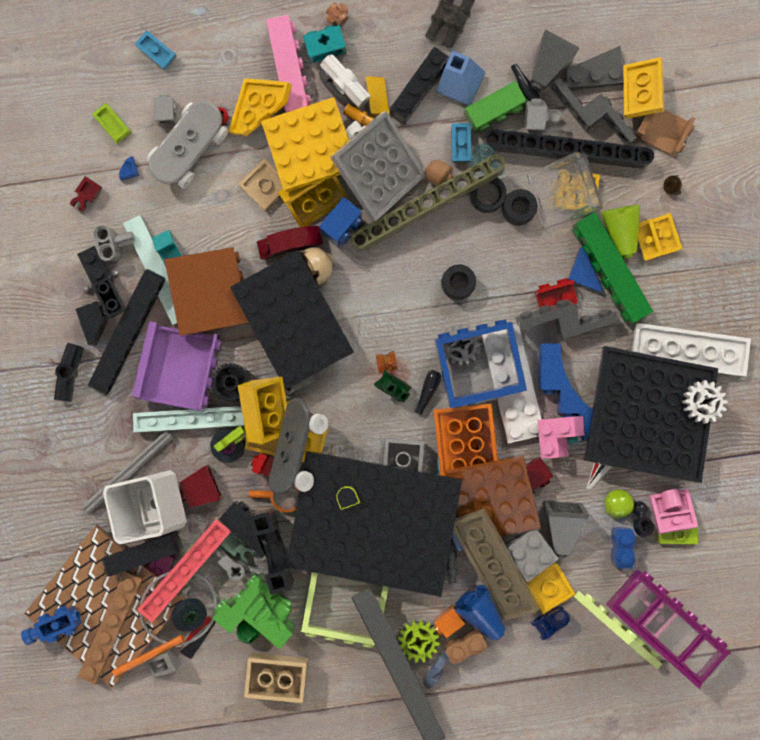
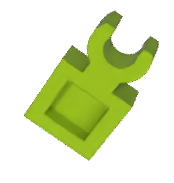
[214,426,246,452]

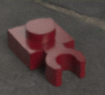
[70,176,102,212]

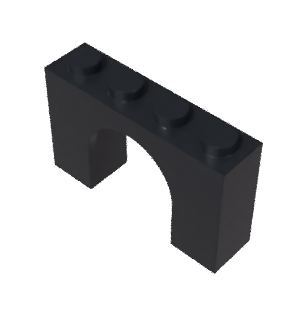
[249,508,294,595]

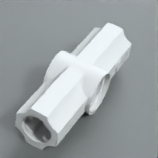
[320,54,371,109]

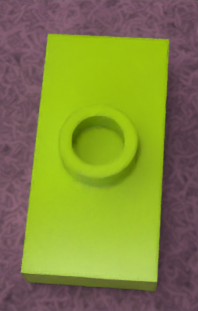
[658,527,698,544]

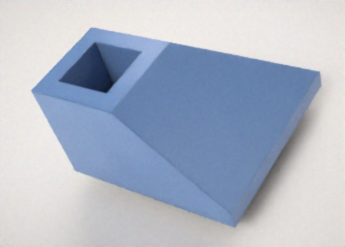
[436,50,486,106]

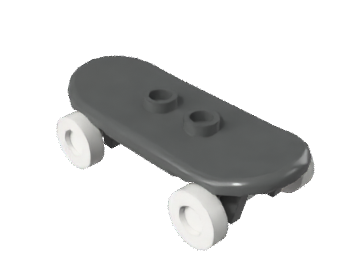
[269,398,328,495]

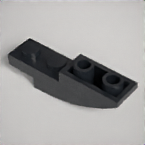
[77,246,126,319]

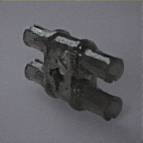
[425,0,475,49]

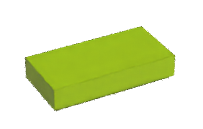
[92,103,132,144]

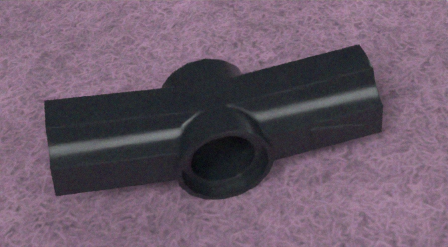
[54,342,84,402]

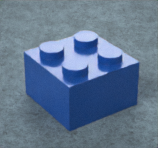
[319,197,363,248]

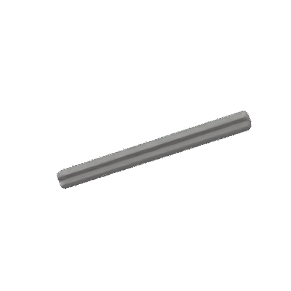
[83,431,174,514]

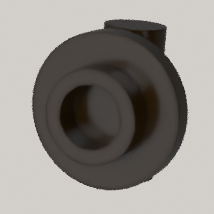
[663,175,682,196]

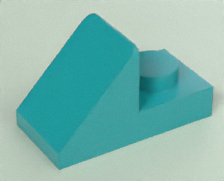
[152,230,182,267]

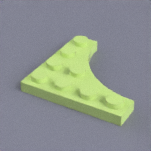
[574,591,662,670]

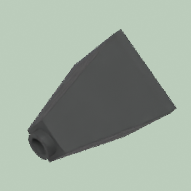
[530,29,579,92]
[543,501,589,558]

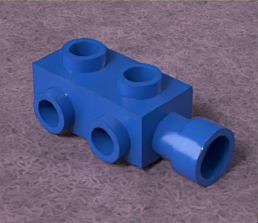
[21,605,82,645]

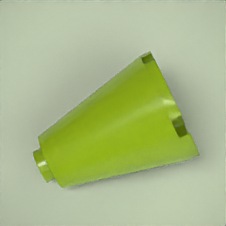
[601,204,640,258]

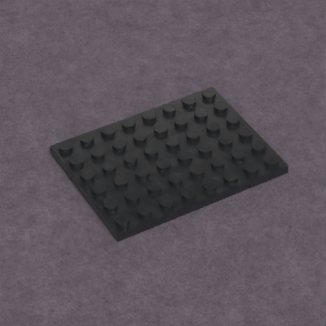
[287,451,462,597]

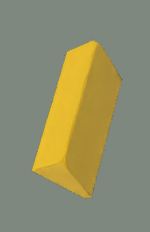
[366,76,390,117]

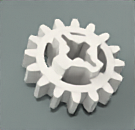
[682,380,728,424]

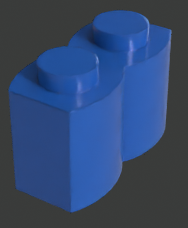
[610,527,635,569]

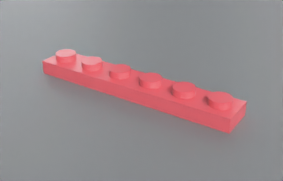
[137,518,231,623]

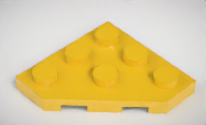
[228,78,292,137]

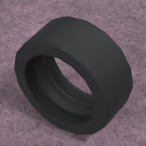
[469,176,507,213]

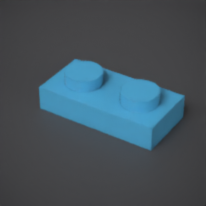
[135,30,177,71]
[451,123,471,163]

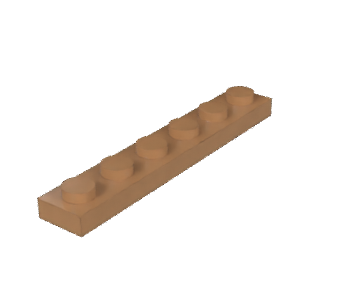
[78,570,144,684]

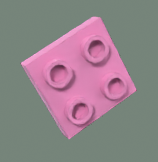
[649,489,698,534]

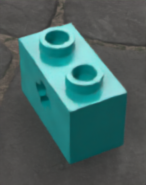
[303,25,346,64]

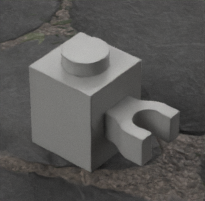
[524,99,560,130]

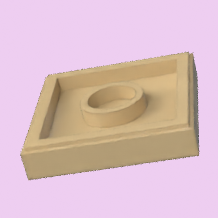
[238,158,283,212]

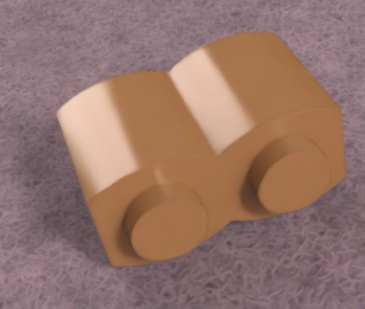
[444,629,487,664]

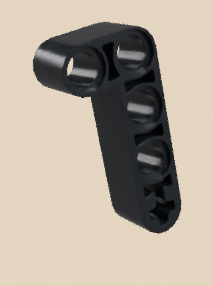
[101,531,184,577]

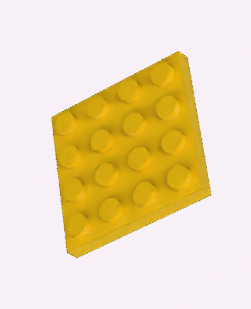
[261,97,349,193]

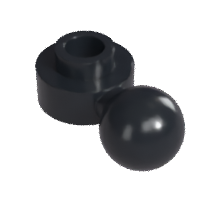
[632,501,654,537]

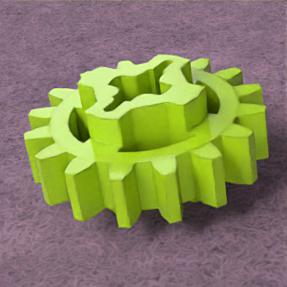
[398,619,440,663]

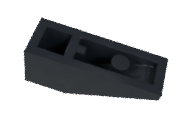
[219,500,265,558]

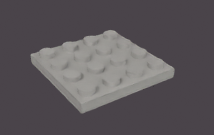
[330,111,426,221]

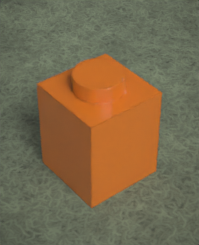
[434,605,465,638]

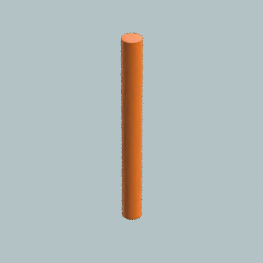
[112,635,185,677]

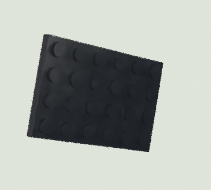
[230,250,354,389]

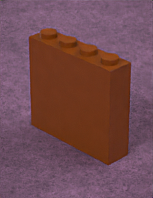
[164,247,249,337]

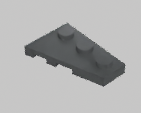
[565,46,624,90]

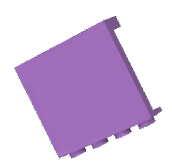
[132,321,222,412]

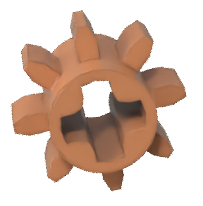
[326,2,349,27]

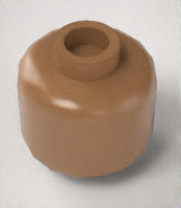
[425,159,454,186]

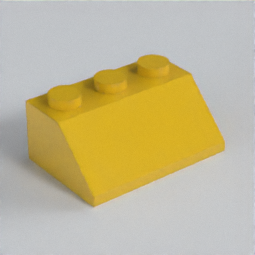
[278,176,349,227]
[238,377,287,444]

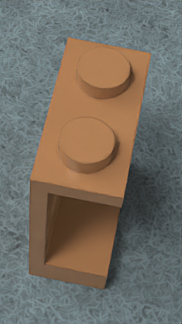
[635,109,696,157]

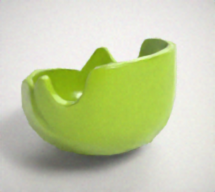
[604,489,634,520]

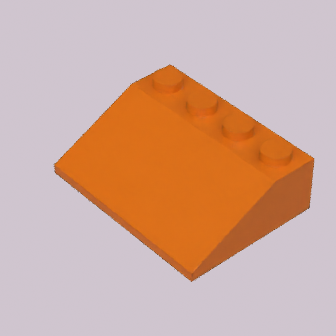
[433,404,499,476]

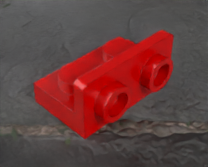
[534,278,578,308]

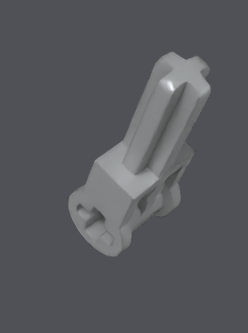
[212,546,247,581]

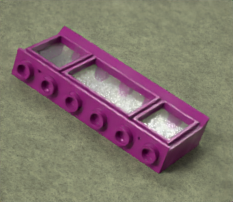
[606,569,731,689]

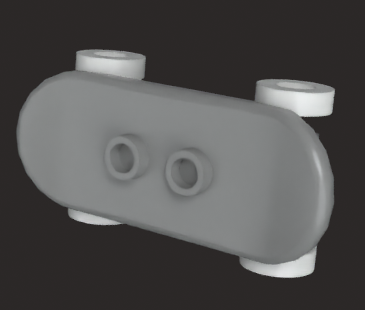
[146,100,229,189]

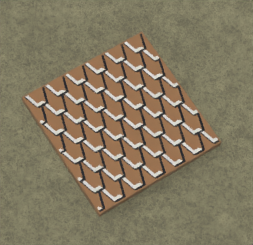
[24,524,186,688]

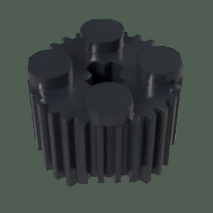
[212,363,252,402]

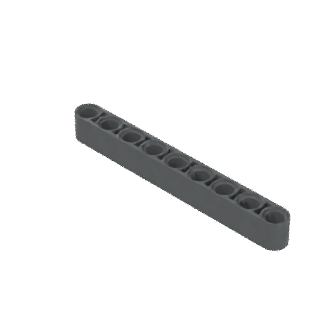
[351,587,446,740]

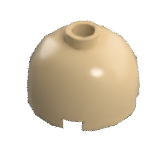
[300,247,334,286]

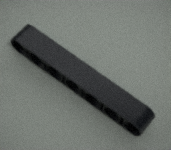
[88,269,165,395]

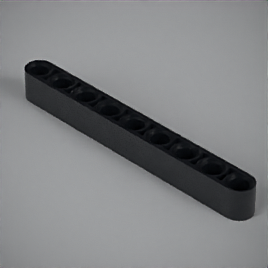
[483,129,654,169]

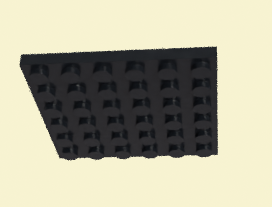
[584,346,718,483]

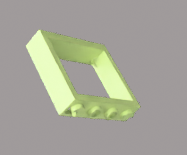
[301,572,389,648]

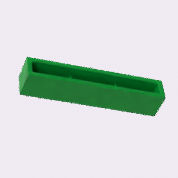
[572,212,653,325]

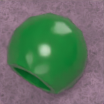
[236,620,261,644]

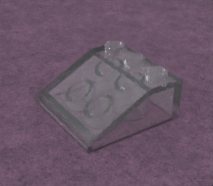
[527,152,603,229]

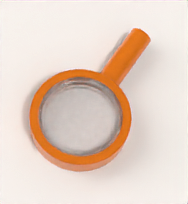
[249,486,300,513]

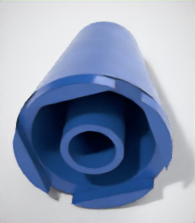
[455,585,505,640]

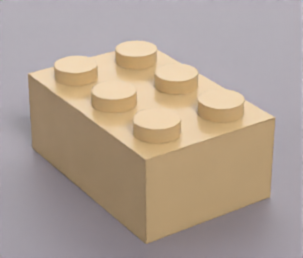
[244,653,308,703]

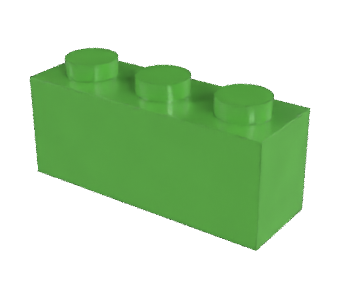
[464,81,527,133]

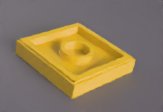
[524,562,576,614]

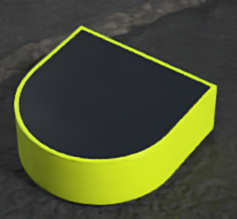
[337,486,360,510]

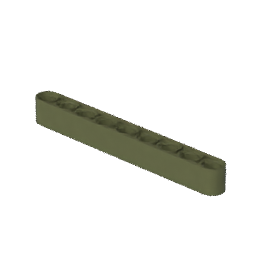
[351,155,505,251]

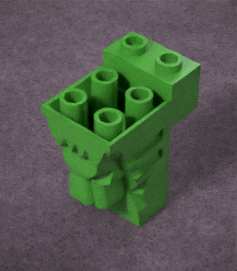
[212,572,296,649]

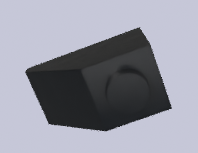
[75,301,108,346]

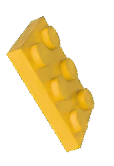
[623,57,664,119]

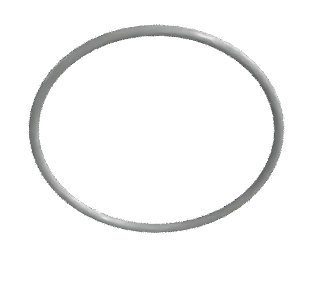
[140,572,217,646]

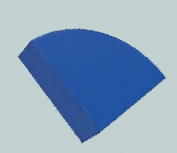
[119,156,139,181]

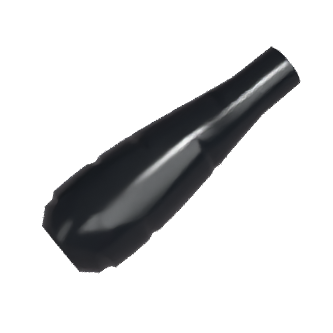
[511,63,540,101]
[415,370,442,415]

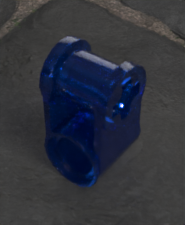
[531,606,570,640]

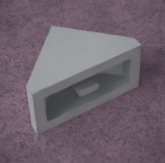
[146,648,181,678]

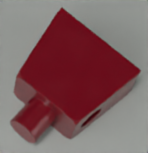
[179,465,223,507]

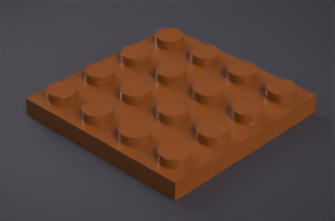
[446,455,541,536]

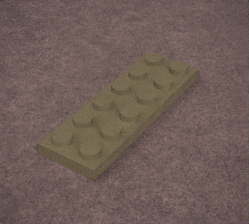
[453,508,539,621]

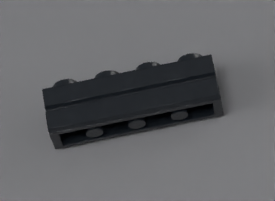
[390,47,449,125]

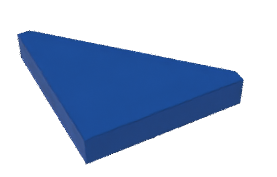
[568,247,603,293]

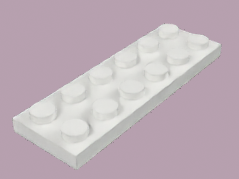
[632,323,751,377]
[481,324,542,444]

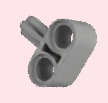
[93,225,135,263]

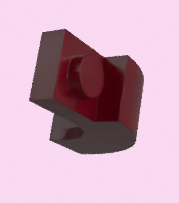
[256,226,323,260]

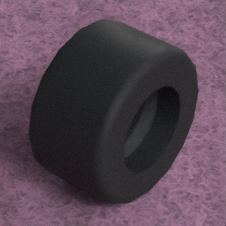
[502,189,538,226]
[441,264,476,300]

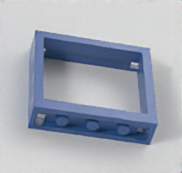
[434,319,527,408]

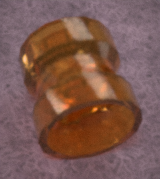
[376,351,398,373]

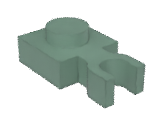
[219,531,254,563]

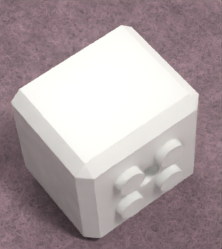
[103,470,187,544]

